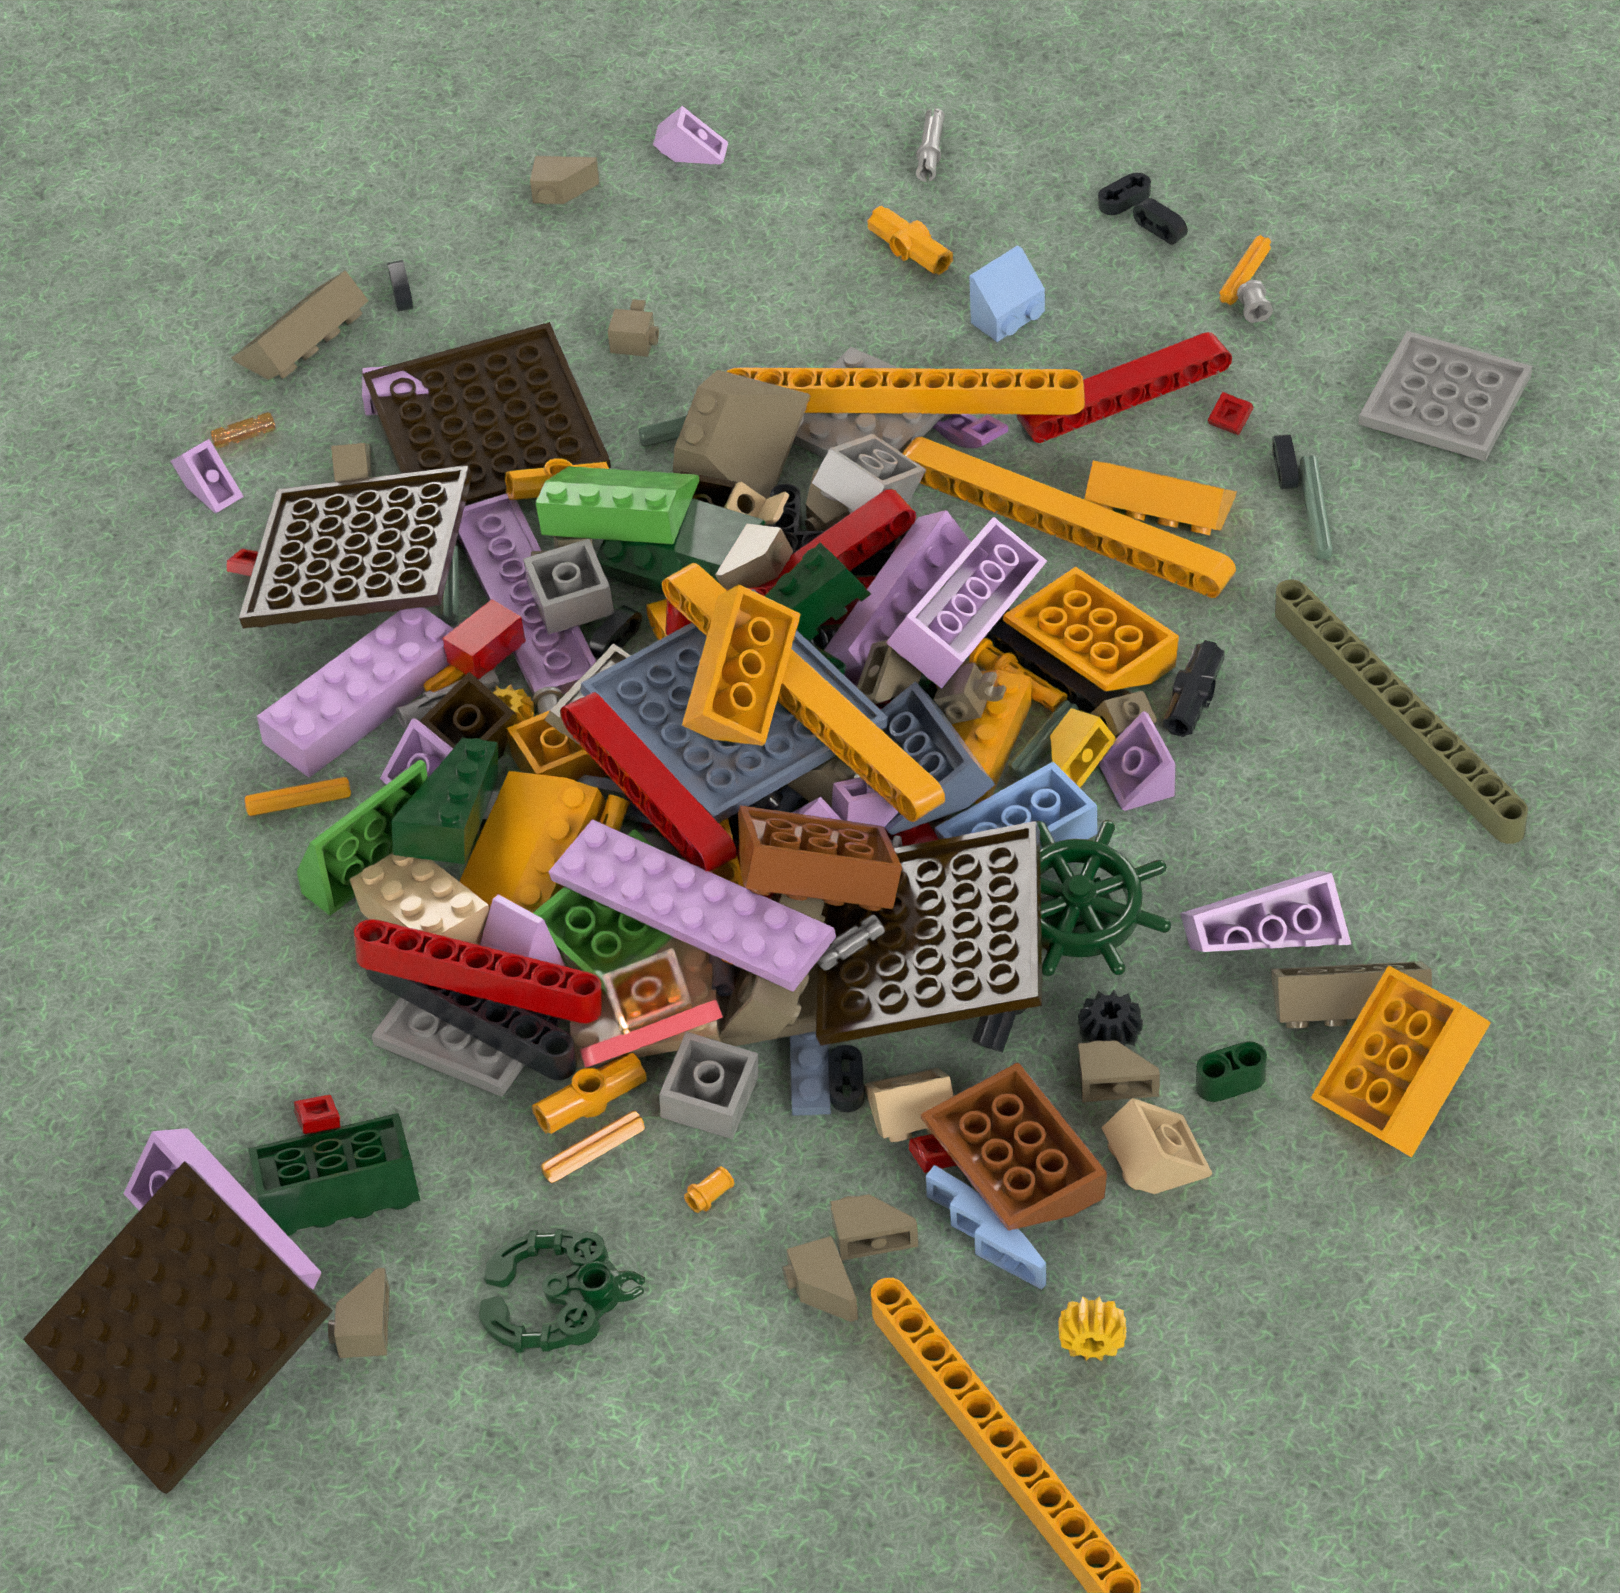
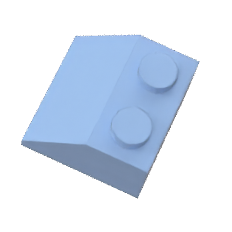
[969,245,1045,342]

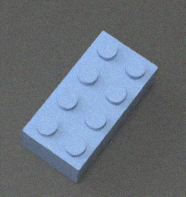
[935,762,1097,849]

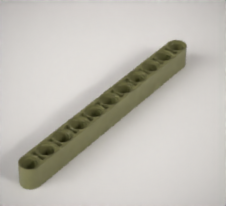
[1275,579,1528,844]

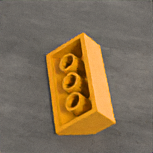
[1084,460,1237,535]
[682,584,801,746]

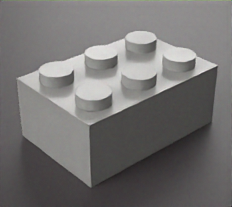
[812,434,926,514]

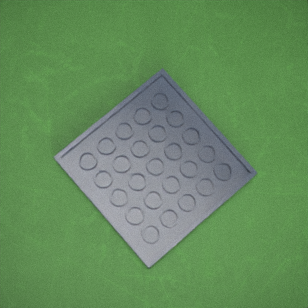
[581,589,888,823]

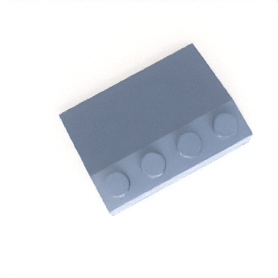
[881,681,995,835]

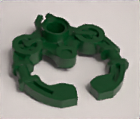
[479,1229,645,1353]

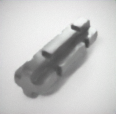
[817,915,884,971]

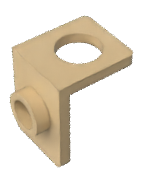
[724,482,789,526]

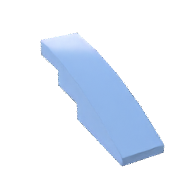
[926,1165,1046,1290]

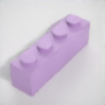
[1180,871,1351,952]

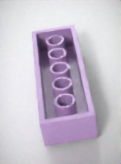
[824,510,971,700]
[886,517,1047,689]
[257,607,453,778]
[123,1128,322,1289]

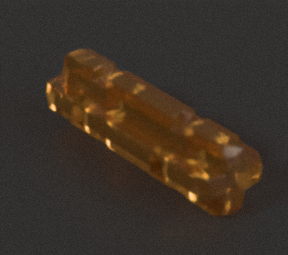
[211,412,275,449]

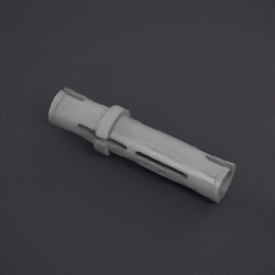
[916,108,945,182]
[396,670,499,729]

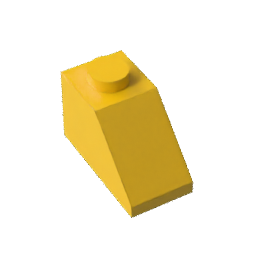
[1050,708,1117,788]

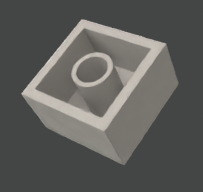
[523,539,614,635]
[659,1032,758,1139]

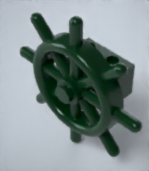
[1037,820,1171,976]

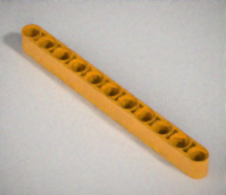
[726,368,1085,415]
[902,437,1236,598]
[662,563,945,822]
[871,1278,1141,1593]

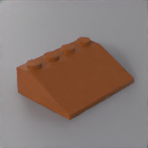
[738,805,902,911]
[921,1062,1107,1231]

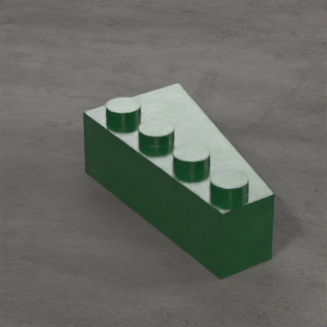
[765,542,871,641]
[392,738,499,864]

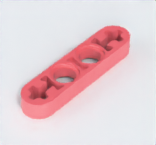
[579,999,723,1068]

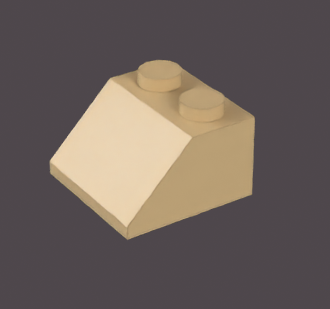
[864,1068,954,1142]
[1101,1098,1213,1194]

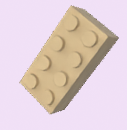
[350,853,490,945]

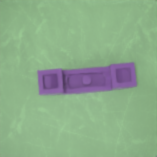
[933,414,1009,448]

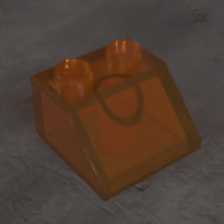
[602,948,694,1035]

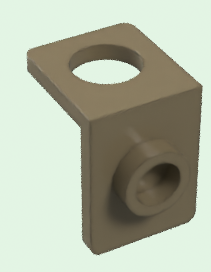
[1091,691,1157,737]

